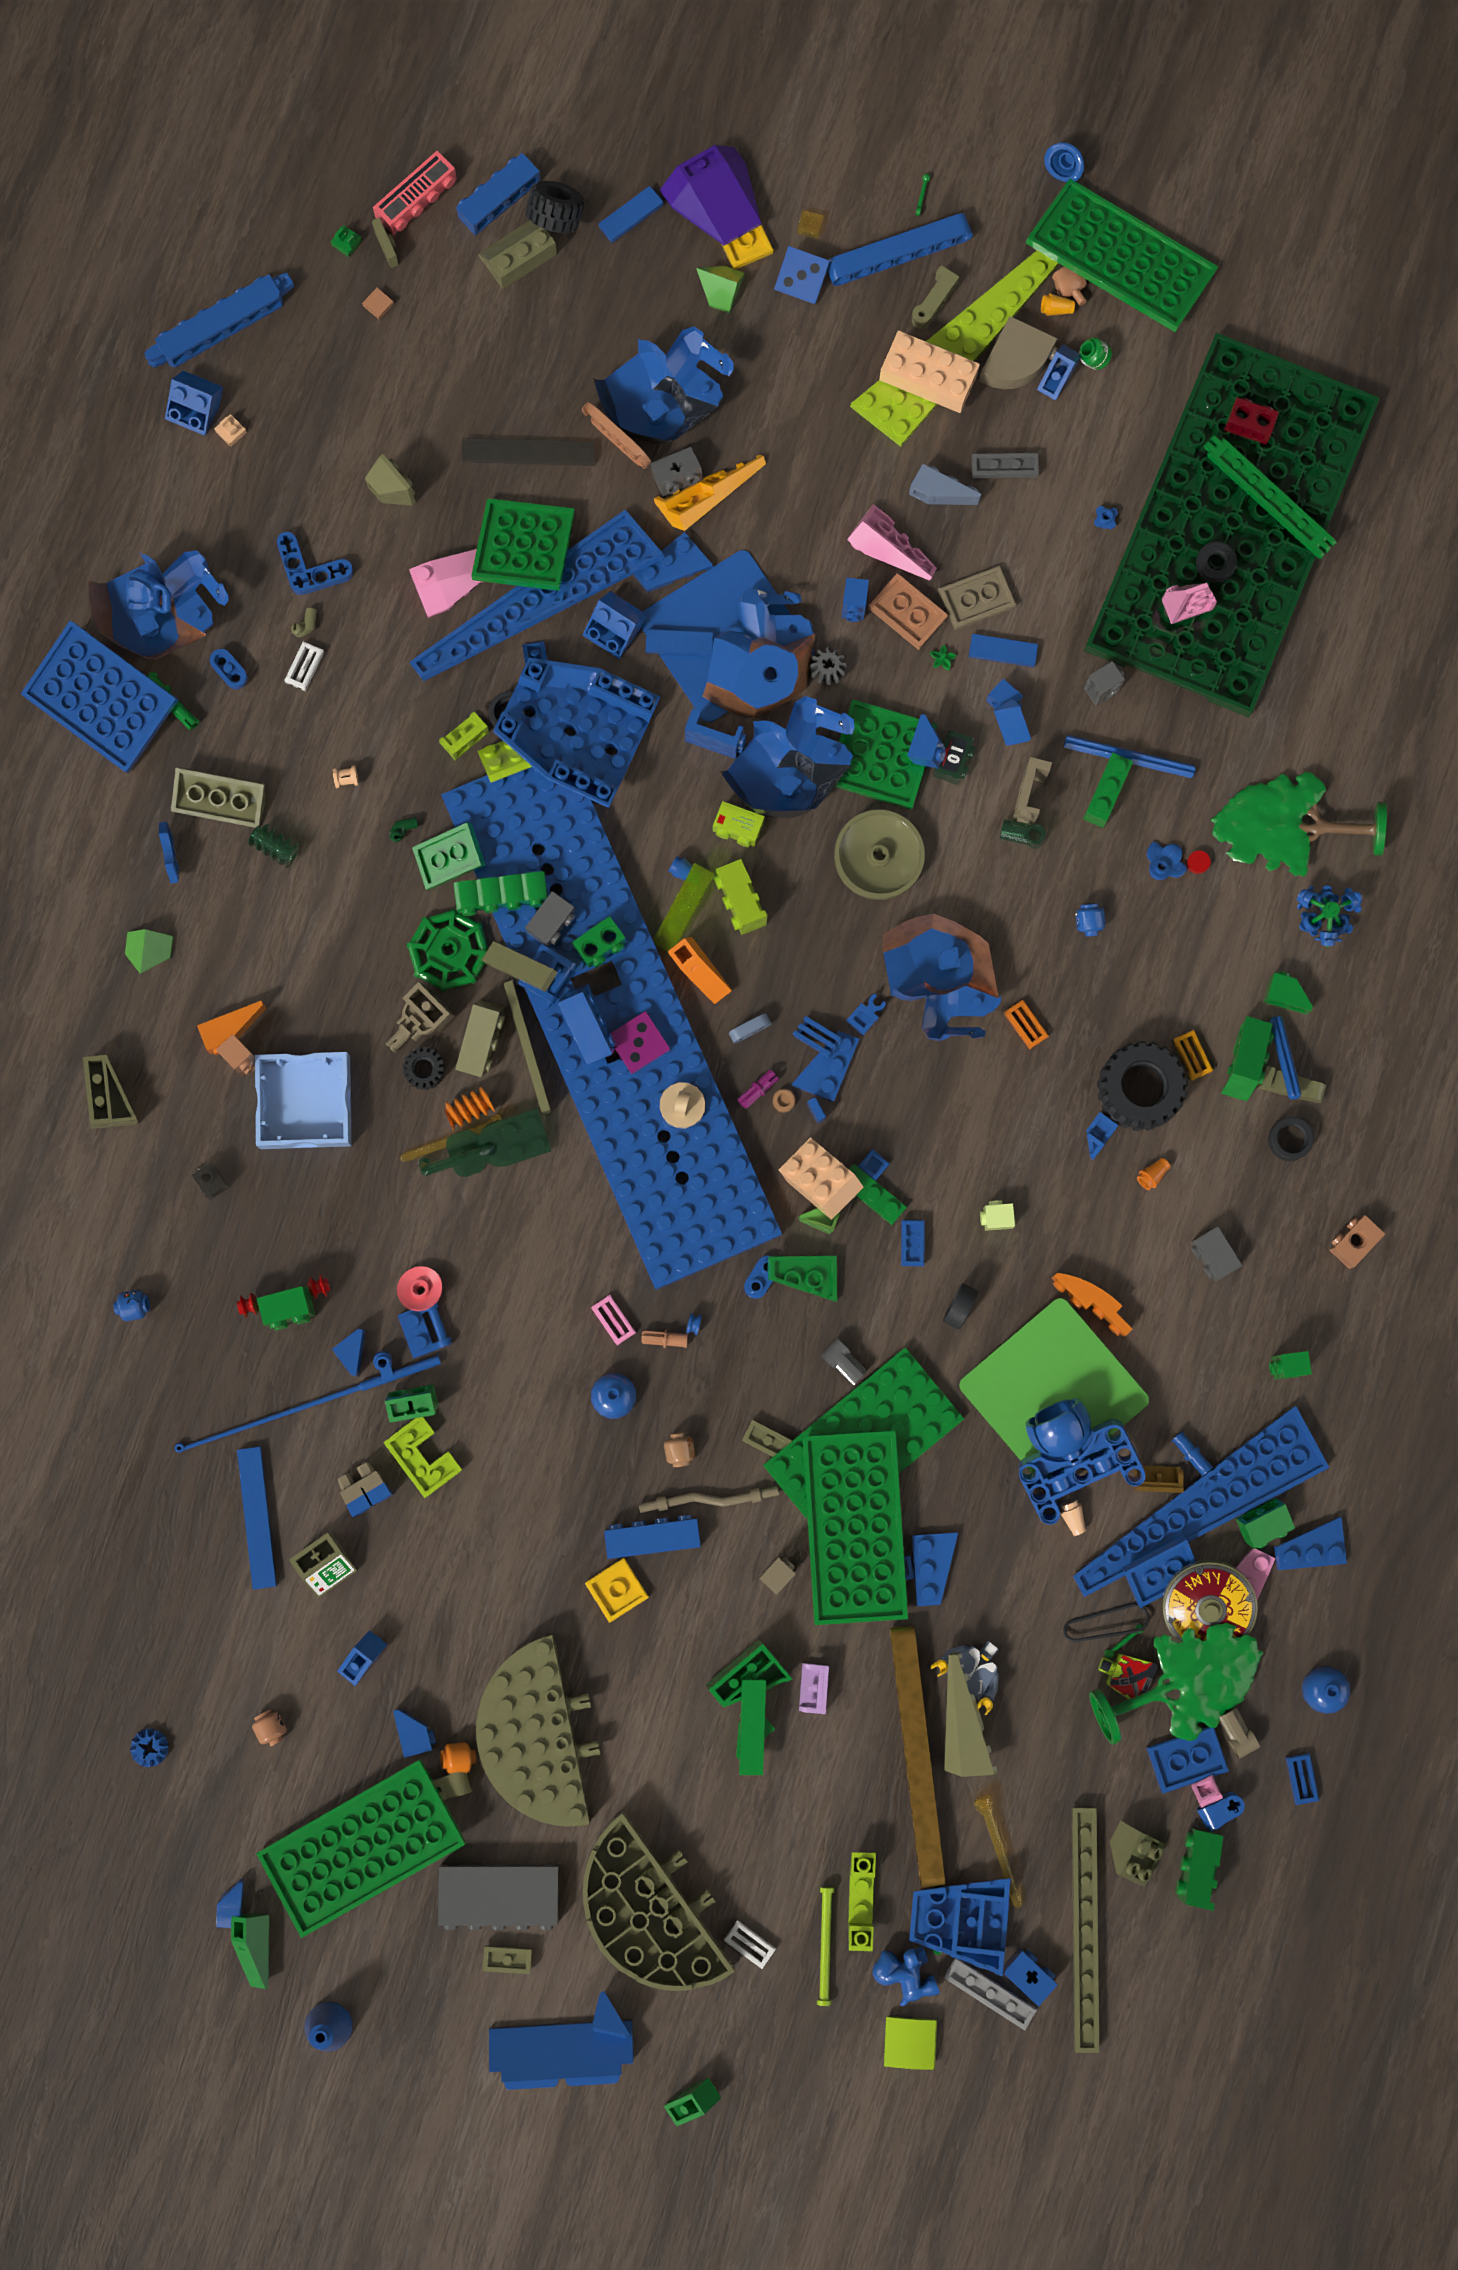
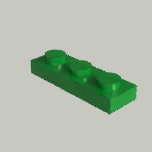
[849,1164,907,1225]

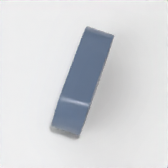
[729,1013,772,1044]

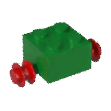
[237,1274,331,1331]

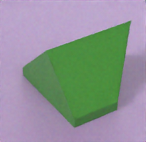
[696,266,745,313]
[125,929,173,974]
[798,1208,841,1234]

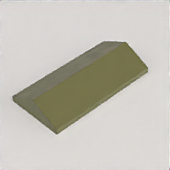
[171,767,265,828]

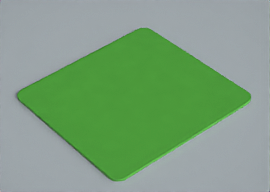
[959,1298,1149,1473]

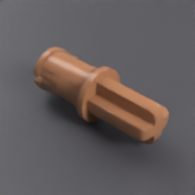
[641,1330,688,1348]

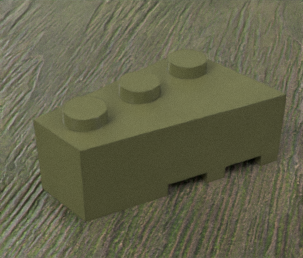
[455,999,507,1077]
[83,1055,138,1129]

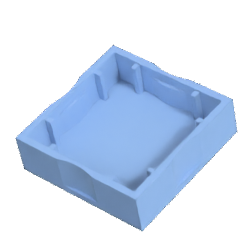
[255,1052,352,1149]

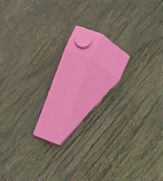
[1162,583,1217,624]

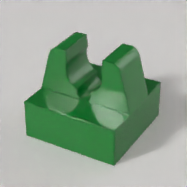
[330,225,362,257]

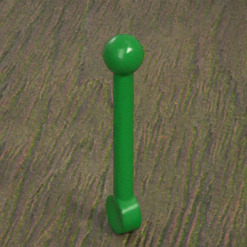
[915,173,931,216]
[1104,1624,1144,1659]

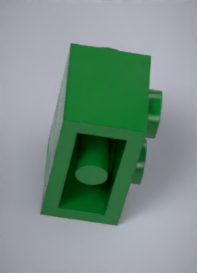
[1236,1498,1295,1549]

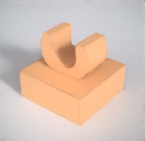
[214,414,247,447]

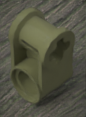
[433,1772,472,1800]

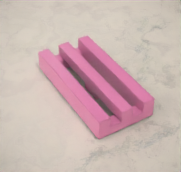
[591,1295,636,1346]

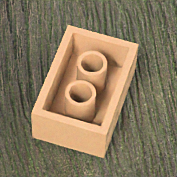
[779,1137,863,1220]

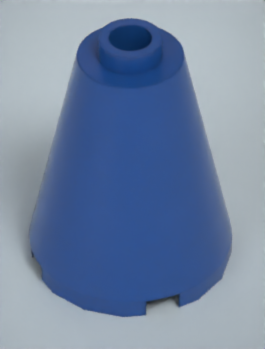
[304,2002,353,2052]

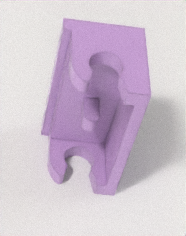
[799,1663,829,1714]

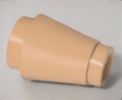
[1059,1499,1086,1535]

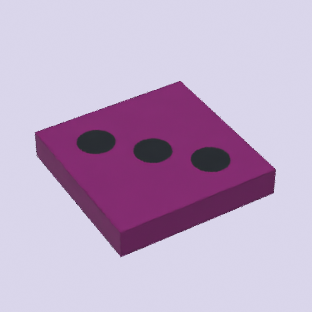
[611,1011,670,1074]

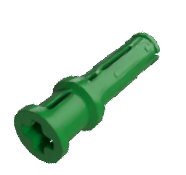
[147,671,200,731]

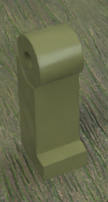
[912,265,959,329]
[1257,1066,1326,1103]

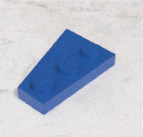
[1274,1517,1347,1570]

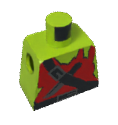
[1098,1654,1159,1700]

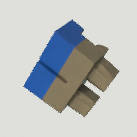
[338,1462,394,1517]

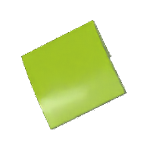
[884,2016,937,2070]

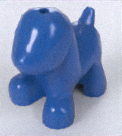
[872,1946,940,2006]

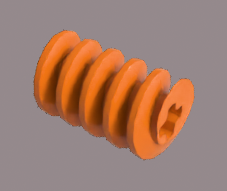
[444,1087,495,1131]

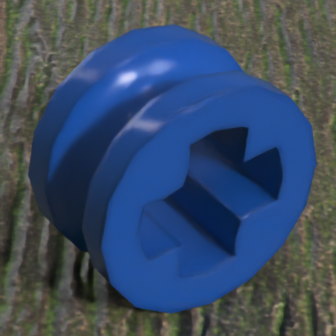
[686,1313,702,1335]

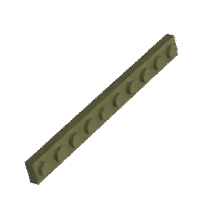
[1072,1807,1099,2053]

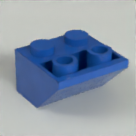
[165,371,223,436]
[583,591,647,659]

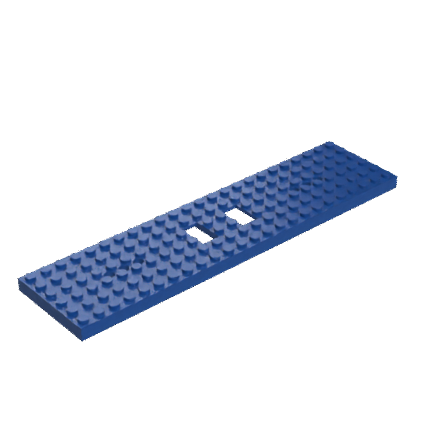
[441,767,782,1290]

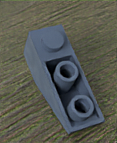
[909,464,981,505]

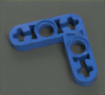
[277,532,353,595]

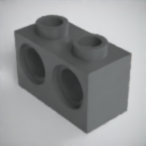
[1084,661,1125,706]

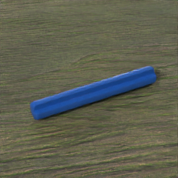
[1270,1016,1302,1100]

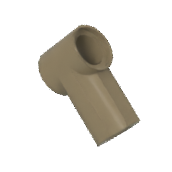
[1219,1707,1260,1759]

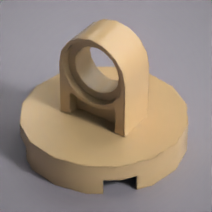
[660,1082,705,1129]

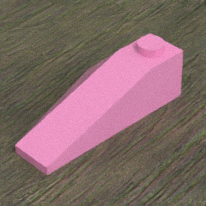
[847,504,937,580]
[409,549,482,618]

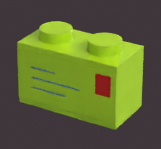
[713,801,765,847]

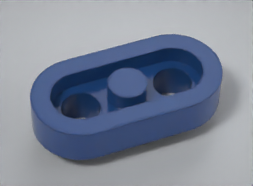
[210,649,248,690]
[744,1256,773,1299]

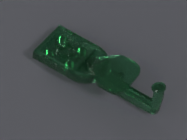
[418,1107,551,1177]

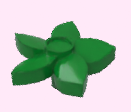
[930,645,957,671]

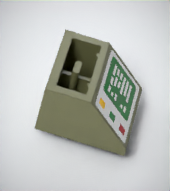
[289,1532,358,1598]

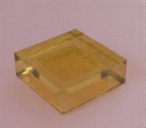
[797,210,824,239]

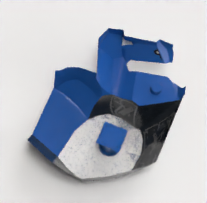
[593,327,733,443]
[719,696,855,818]

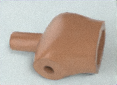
[1052,267,1087,306]

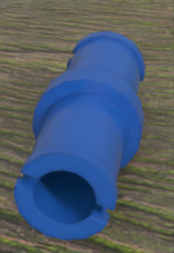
[1171,1431,1213,1476]

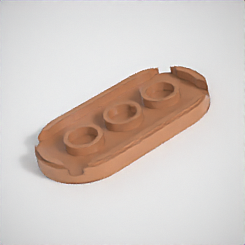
[582,402,652,469]

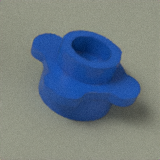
[1094,506,1118,529]

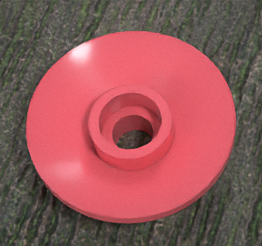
[397,1266,442,1311]

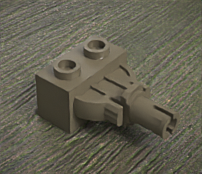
[385,982,456,1053]

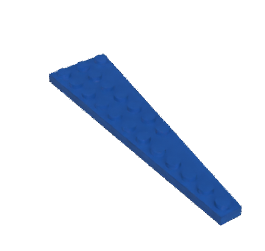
[1073,1406,1329,1597]

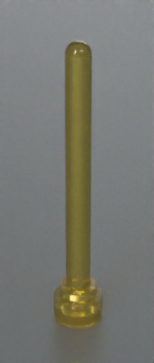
[400,1113,506,1162]
[973,1795,1023,1908]

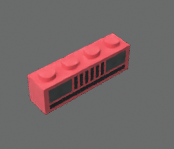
[373,151,457,235]

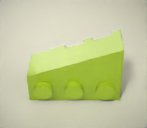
[713,859,767,935]

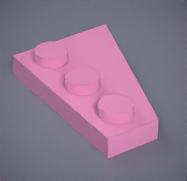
[1236,1548,1276,1600]

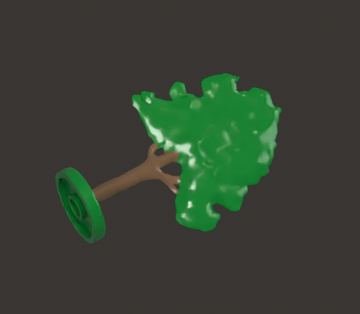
[1211,772,1387,877]

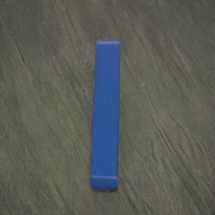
[827,213,973,286]

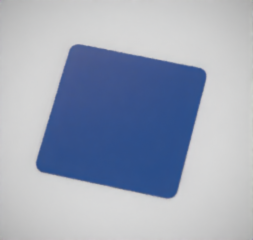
[641,550,815,722]

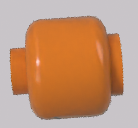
[440,1742,476,1774]

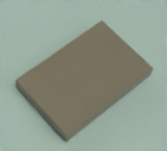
[938,565,1017,631]

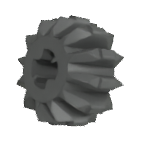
[809,647,847,686]

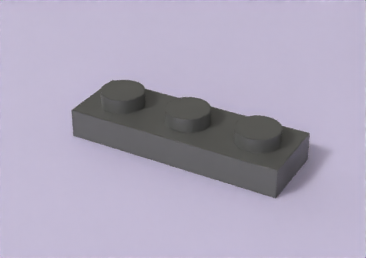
[971,453,1039,478]

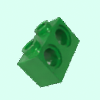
[572,916,626,968]
[1269,1351,1312,1380]
[385,1384,438,1422]

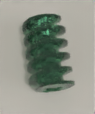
[248,823,299,869]

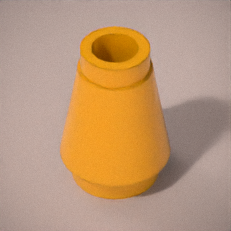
[1041,293,1075,316]

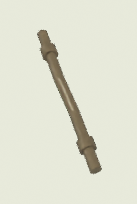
[639,1486,779,1513]

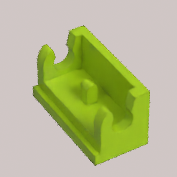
[439,712,489,760]

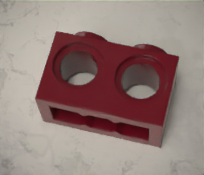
[1224,398,1279,444]

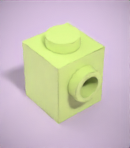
[980,1201,1015,1231]

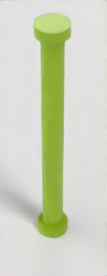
[817,1886,834,2006]

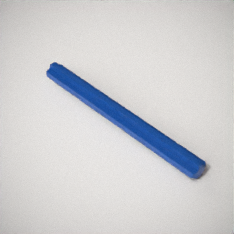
[1064,735,1195,778]

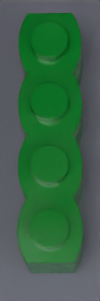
[453,871,548,916]

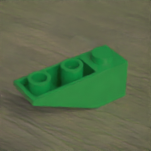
[231,1913,270,1989]

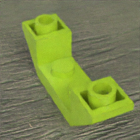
[848,1852,876,1951]

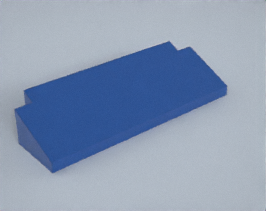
[489,2019,634,2090]

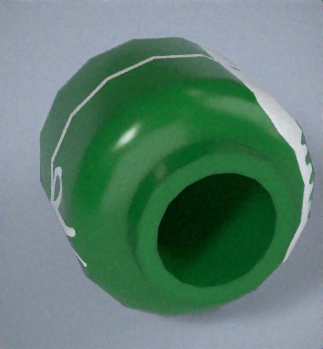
[1079,337,1112,370]

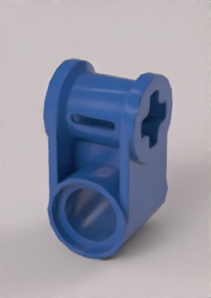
[1196,1792,1245,1832]

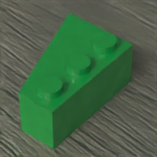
[1221,1016,1274,1102]
[706,1639,792,1708]
[1175,1827,1223,1911]

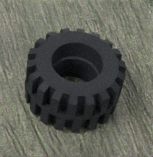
[525,181,585,233]

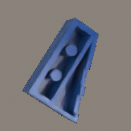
[558,983,616,1065]

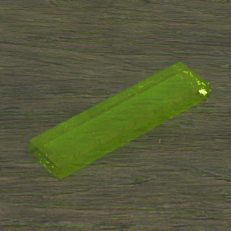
[653,863,715,951]

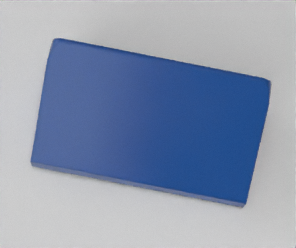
[993,699,1031,746]

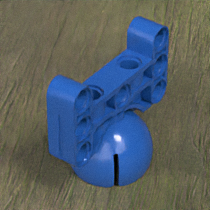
[1018,1398,1146,1525]

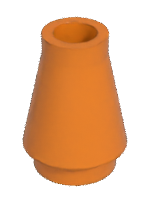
[1137,1158,1171,1190]

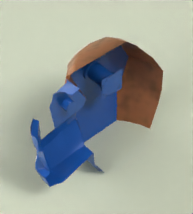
[88,551,228,660]

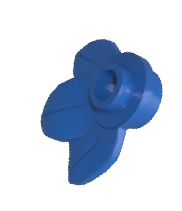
[1146,841,1188,880]

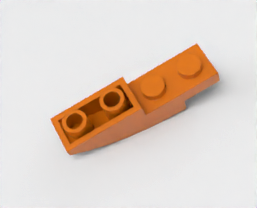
[1052,1273,1132,1337]

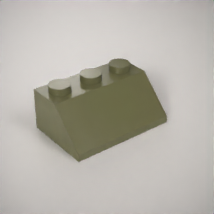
[478,220,557,289]

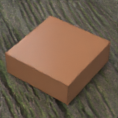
[362,288,394,320]

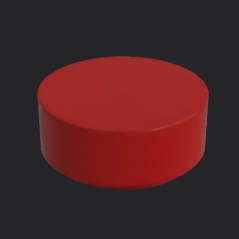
[1187,851,1211,874]

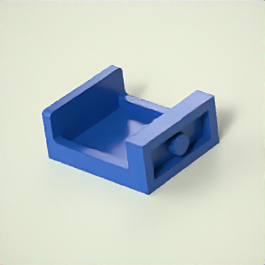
[685,708,746,759]

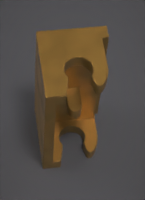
[1133,1466,1184,1493]

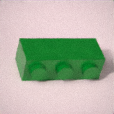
[1083,753,1133,828]

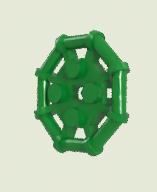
[406,908,488,992]

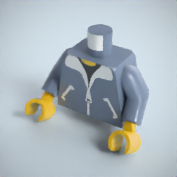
[931,1641,999,1715]

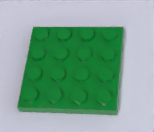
[471,498,575,591]
[834,699,938,810]

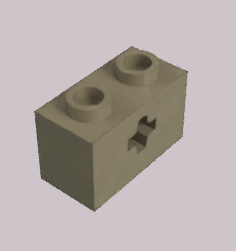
[758,1557,795,1595]

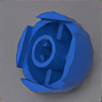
[591,1373,636,1419]
[1302,1666,1351,1714]

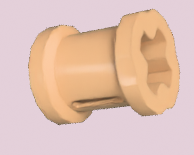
[333,765,359,789]

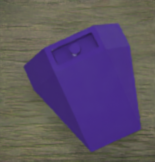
[660,145,761,246]

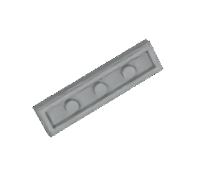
[943,1958,1037,2030]

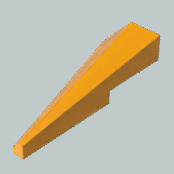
[654,455,766,531]

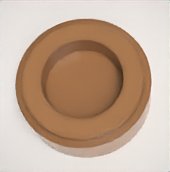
[773,1089,796,1113]

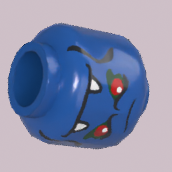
[113,1289,150,1322]

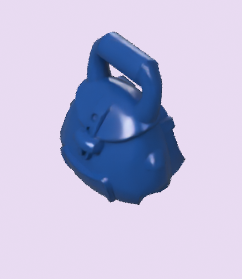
[126,569,171,614]

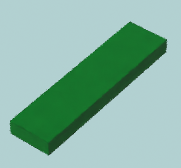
[739,1679,766,1775]

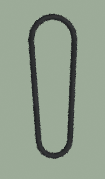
[1063,1603,1150,1642]

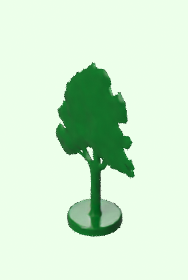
[1089,1623,1263,1745]

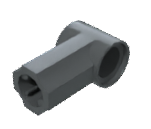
[820,1338,867,1385]

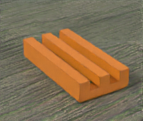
[1004,1000,1049,1050]

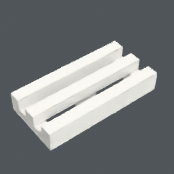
[284,641,324,691]
[724,1920,776,1969]

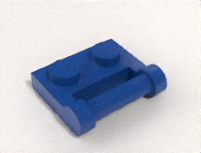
[518,944,577,1005]
[398,1303,452,1359]

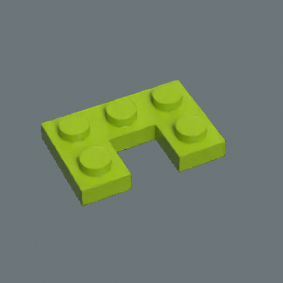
[383,1417,463,1498]

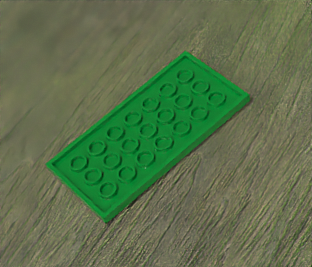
[1026,178,1218,332]
[763,1348,964,1519]
[802,1431,908,1625]
[256,1759,466,1938]

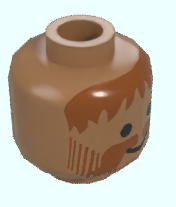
[664,1432,695,1467]

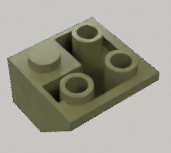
[365,454,416,506]
[1110,1820,1166,1887]

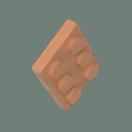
[868,573,948,650]

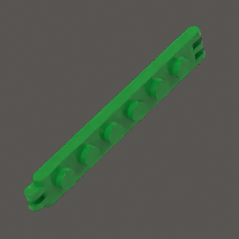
[1204,436,1337,559]

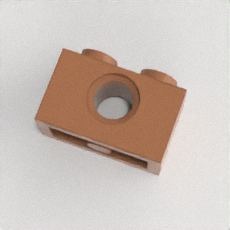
[216,1034,255,1076]
[1329,1215,1385,1269]

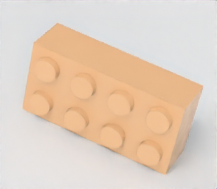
[879,331,980,413]

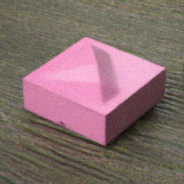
[1191,1776,1223,1808]

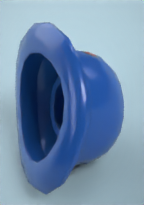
[1044,142,1084,182]

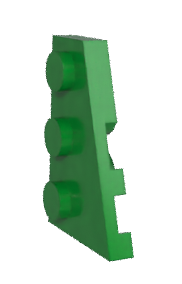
[768,1256,837,1302]

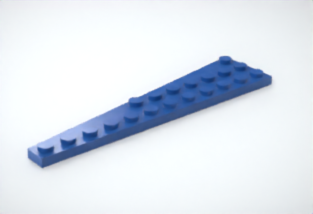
[410,510,664,681]

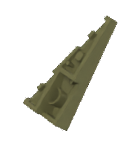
[945,1651,998,1777]

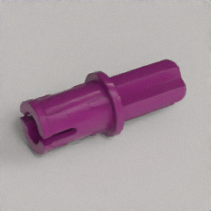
[738,1069,779,1108]

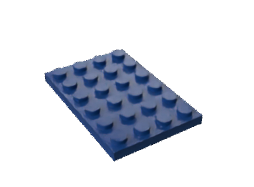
[21,620,179,773]

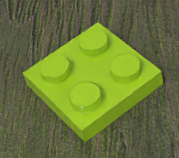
[478,741,532,782]

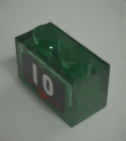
[932,730,976,785]

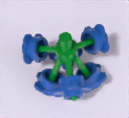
[1297,885,1362,947]

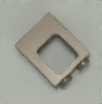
[1012,757,1052,826]

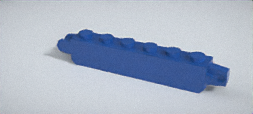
[144,273,294,368]

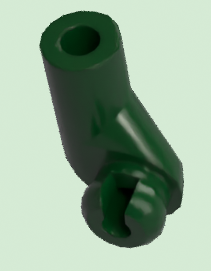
[389,817,418,843]

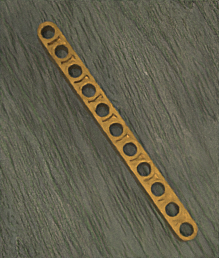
[890,1625,945,1888]

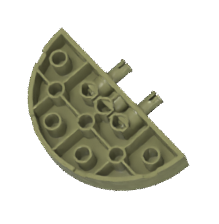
[476,1634,601,1826]
[583,1811,735,1991]

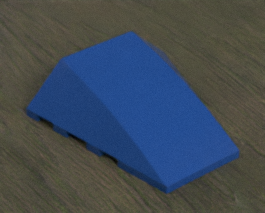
[909,1878,1011,1976]

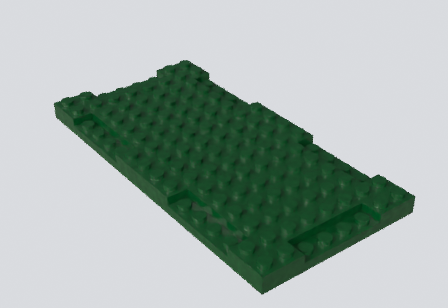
[1084,333,1380,718]

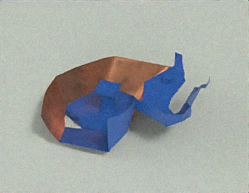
[702,589,815,718]
[883,914,1001,1041]

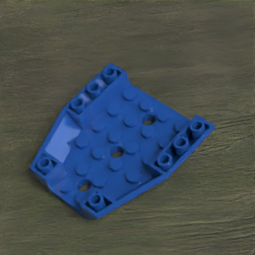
[493,658,660,808]

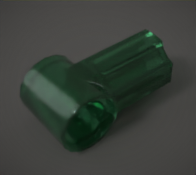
[1000,819,1046,849]

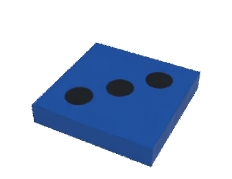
[774,246,830,304]

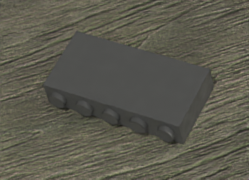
[438,1864,559,1930]

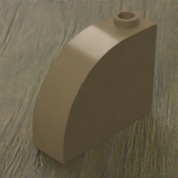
[979,316,1058,389]

